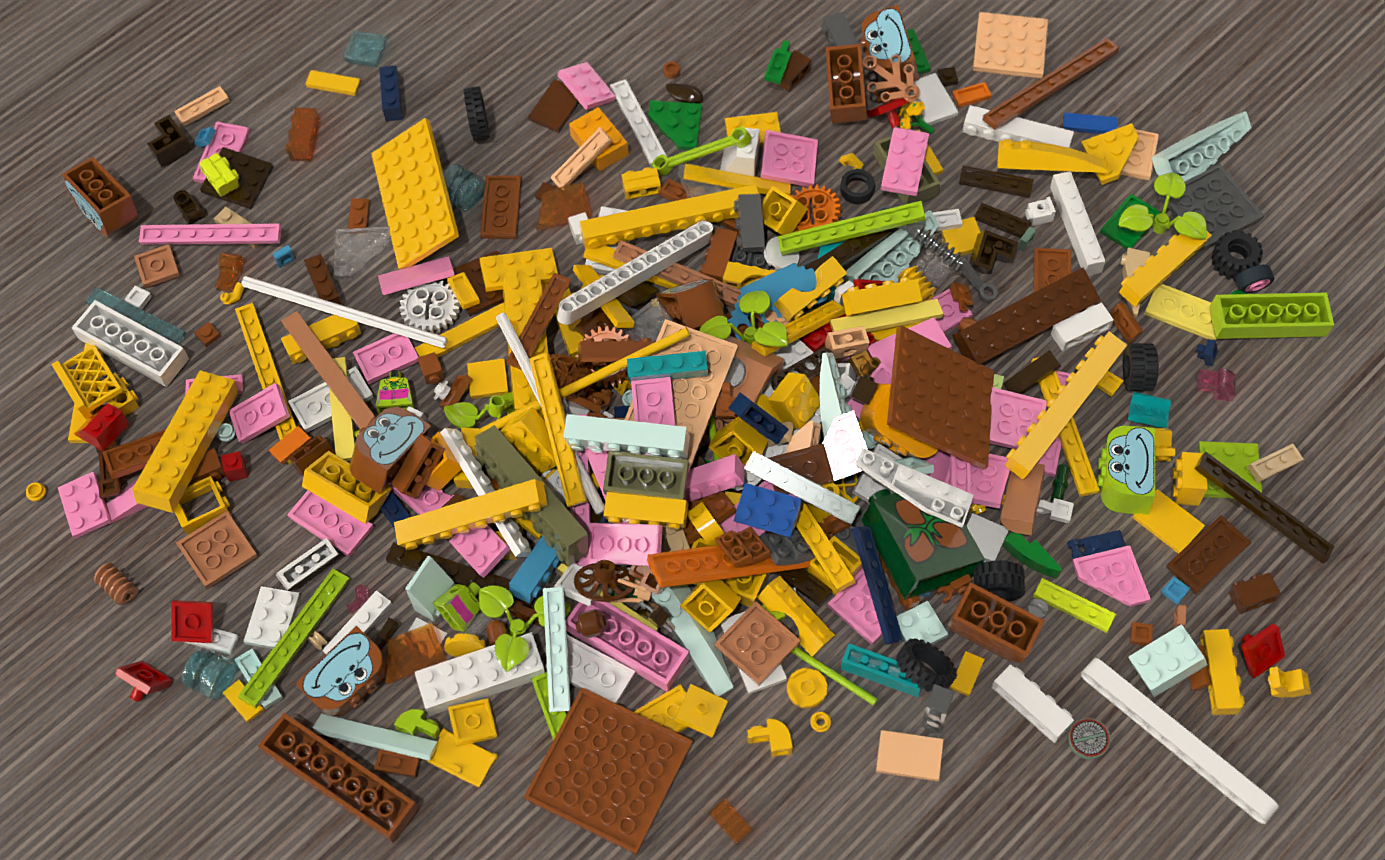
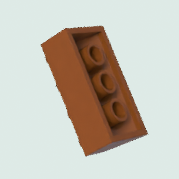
[578,338,656,367]

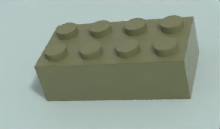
[873,135,940,205]
[603,451,689,500]

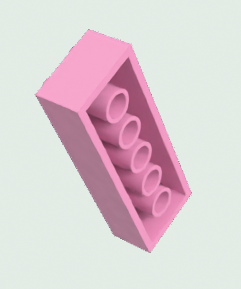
[566,601,690,692]

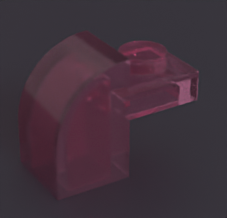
[1197,368,1236,402]

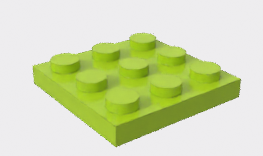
[1198,441,1262,499]

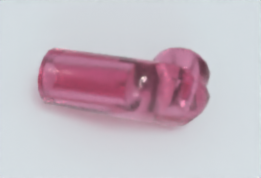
[346,585,369,614]

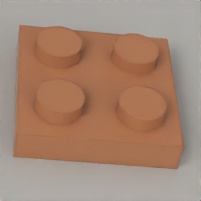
[134,244,180,288]

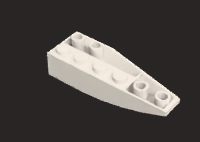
[855,448,974,528]

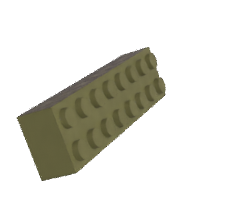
[475,425,588,566]

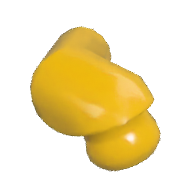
[220,282,245,305]

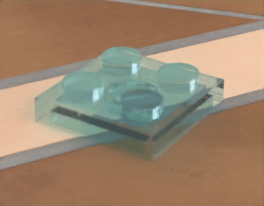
[343,31,387,67]

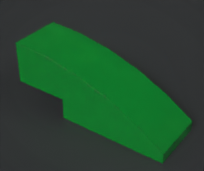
[1002,532,1062,579]

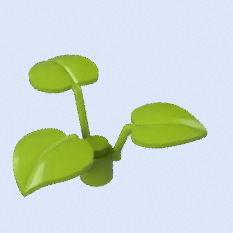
[1118,172,1207,239]
[699,290,788,347]
[444,392,514,431]
[479,586,571,672]

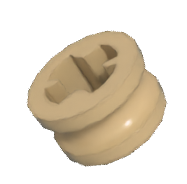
[308,631,328,651]

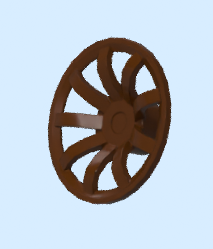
[574,560,635,602]

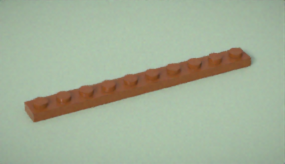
[982,38,1119,130]

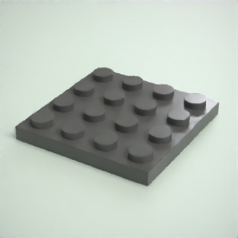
[1160,164,1264,251]

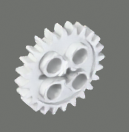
[399,281,460,333]

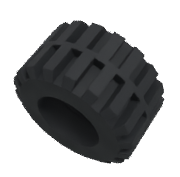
[1211,230,1263,281]
[1123,343,1159,391]
[973,560,1025,602]

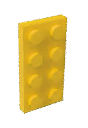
[480,248,558,292]

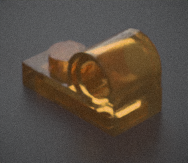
[215,252,245,292]

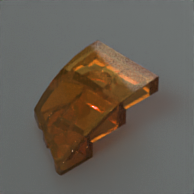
[536,182,592,230]
[385,623,446,684]

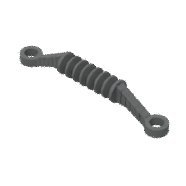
[877,205,998,303]

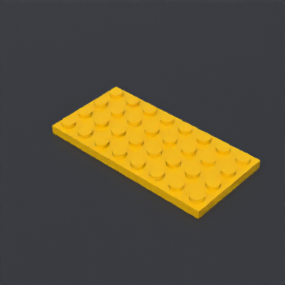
[371,118,459,269]

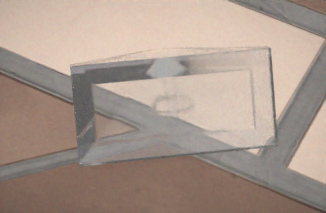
[464,612,496,637]

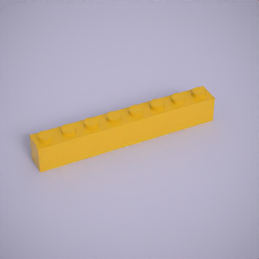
[394,479,548,550]

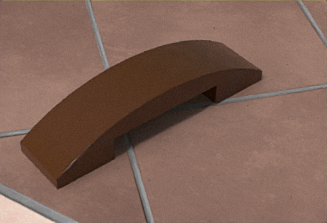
[96,439,122,499]

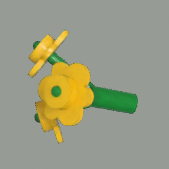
[899,101,934,134]

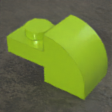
[394,709,441,740]

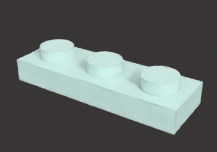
[234,649,283,710]

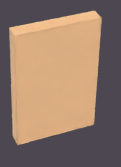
[1121,129,1159,180]
[876,730,943,781]

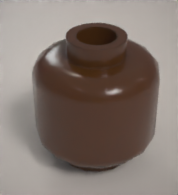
[575,609,607,638]

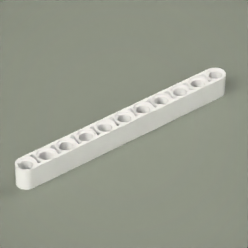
[557,221,713,325]
[1081,658,1279,824]

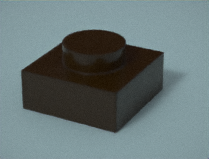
[937,67,959,87]

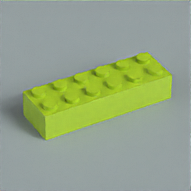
[1209,293,1334,339]

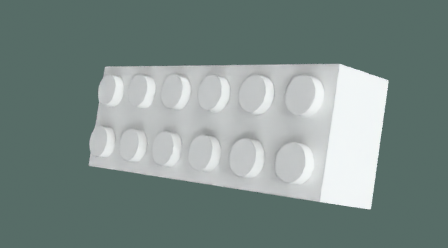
[72,300,189,387]
[415,632,545,717]

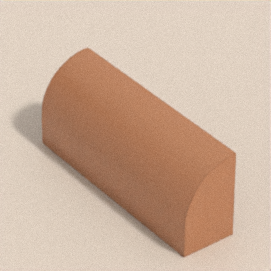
[1000,463,1045,536]

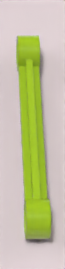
[652,127,751,175]

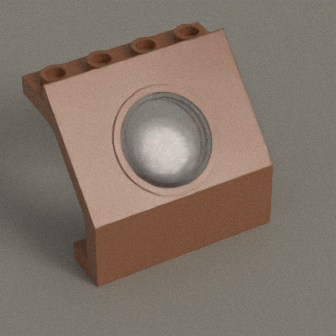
[712,335,785,423]

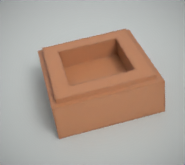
[1174,605,1186,629]

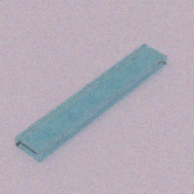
[85,287,186,345]

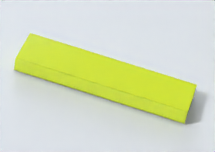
[1033,578,1116,633]

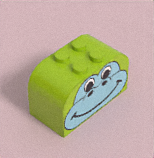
[1097,426,1155,515]

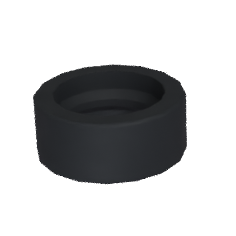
[840,169,875,205]

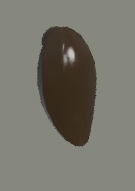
[666,84,703,104]

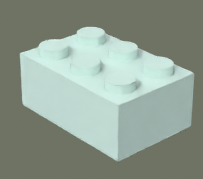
[1129,624,1207,697]

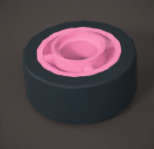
[1236,264,1275,294]

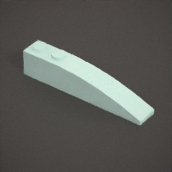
[1151,111,1251,182]
[843,210,939,284]
[820,352,852,441]
[651,584,734,697]

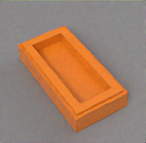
[952,82,992,108]
[269,426,311,465]

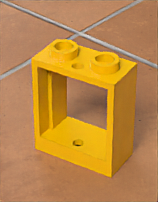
[174,476,230,535]

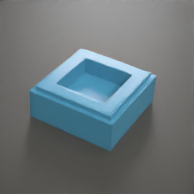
[195,127,216,147]
[273,245,295,268]
[1161,576,1190,605]

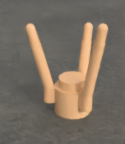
[611,570,651,603]

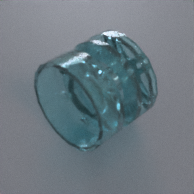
[443,163,485,211]
[181,647,236,700]

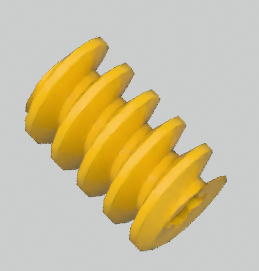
[898,266,936,303]

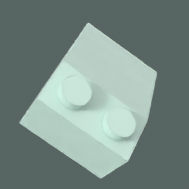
[405,556,455,622]

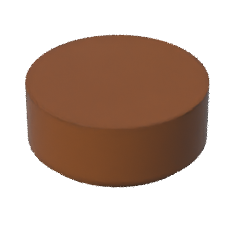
[663,61,680,79]

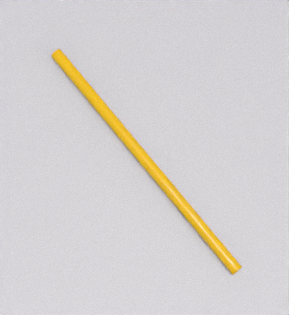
[480,327,690,433]

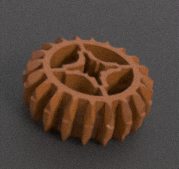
[550,353,592,396]

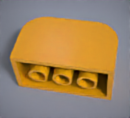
[860,383,939,458]

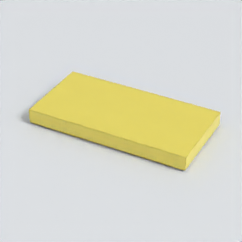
[1144,284,1216,340]

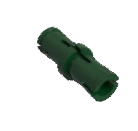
[1050,464,1070,502]

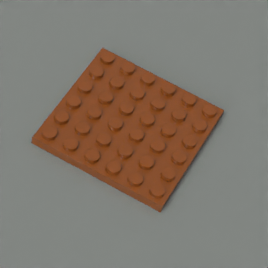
[887,325,994,469]
[523,687,693,855]

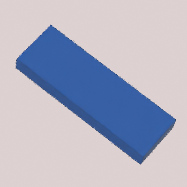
[1063,113,1118,134]

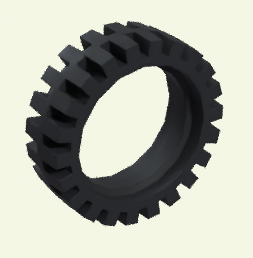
[464,86,490,140]
[896,638,957,692]

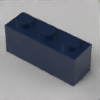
[379,65,403,122]
[728,392,789,445]

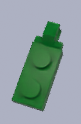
[764,40,792,85]

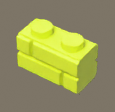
[199,153,239,196]

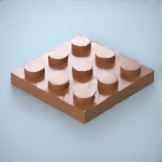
[176,511,258,589]
[714,601,801,686]

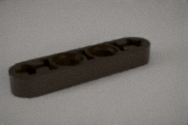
[771,348,833,391]

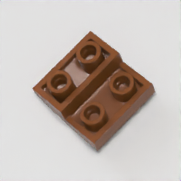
[566,383,617,413]
[715,526,771,567]

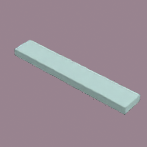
[543,587,571,712]
[313,714,437,761]

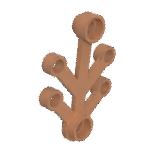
[863,54,920,104]

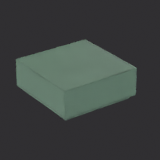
[1018,227,1036,252]

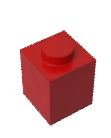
[221,451,248,482]

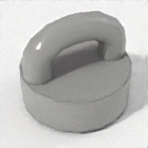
[1027,599,1048,619]

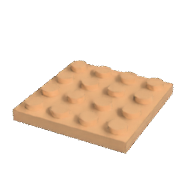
[973,12,1048,78]

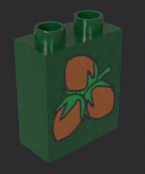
[861,480,985,600]

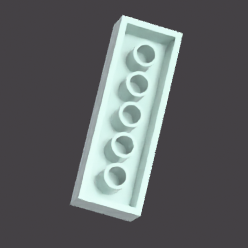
[563,414,690,460]

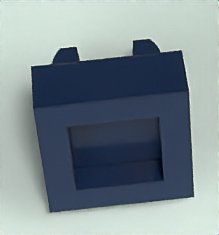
[1196,339,1218,366]

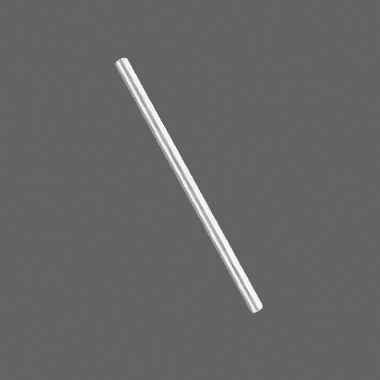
[241,276,447,348]
[496,313,605,515]

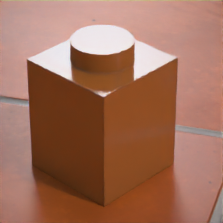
[417,352,444,385]

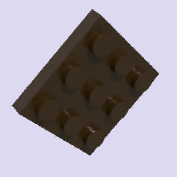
[200,147,273,209]

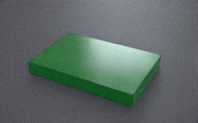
[1100,194,1161,250]

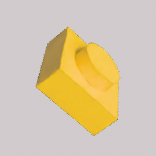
[1096,371,1124,397]

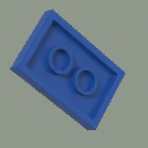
[734,483,803,538]

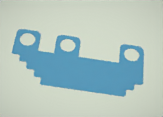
[728,263,827,340]

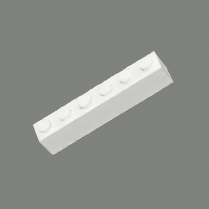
[963,105,1074,148]
[1050,171,1105,276]

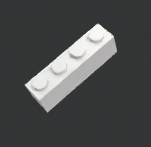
[992,664,1074,743]

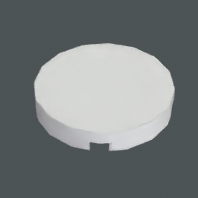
[764,237,799,271]

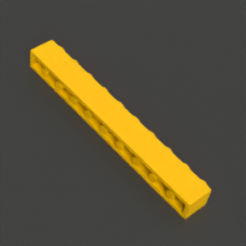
[579,184,762,249]
[1004,332,1127,480]

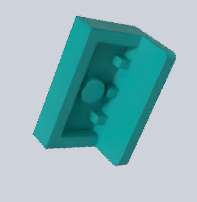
[1128,392,1172,428]

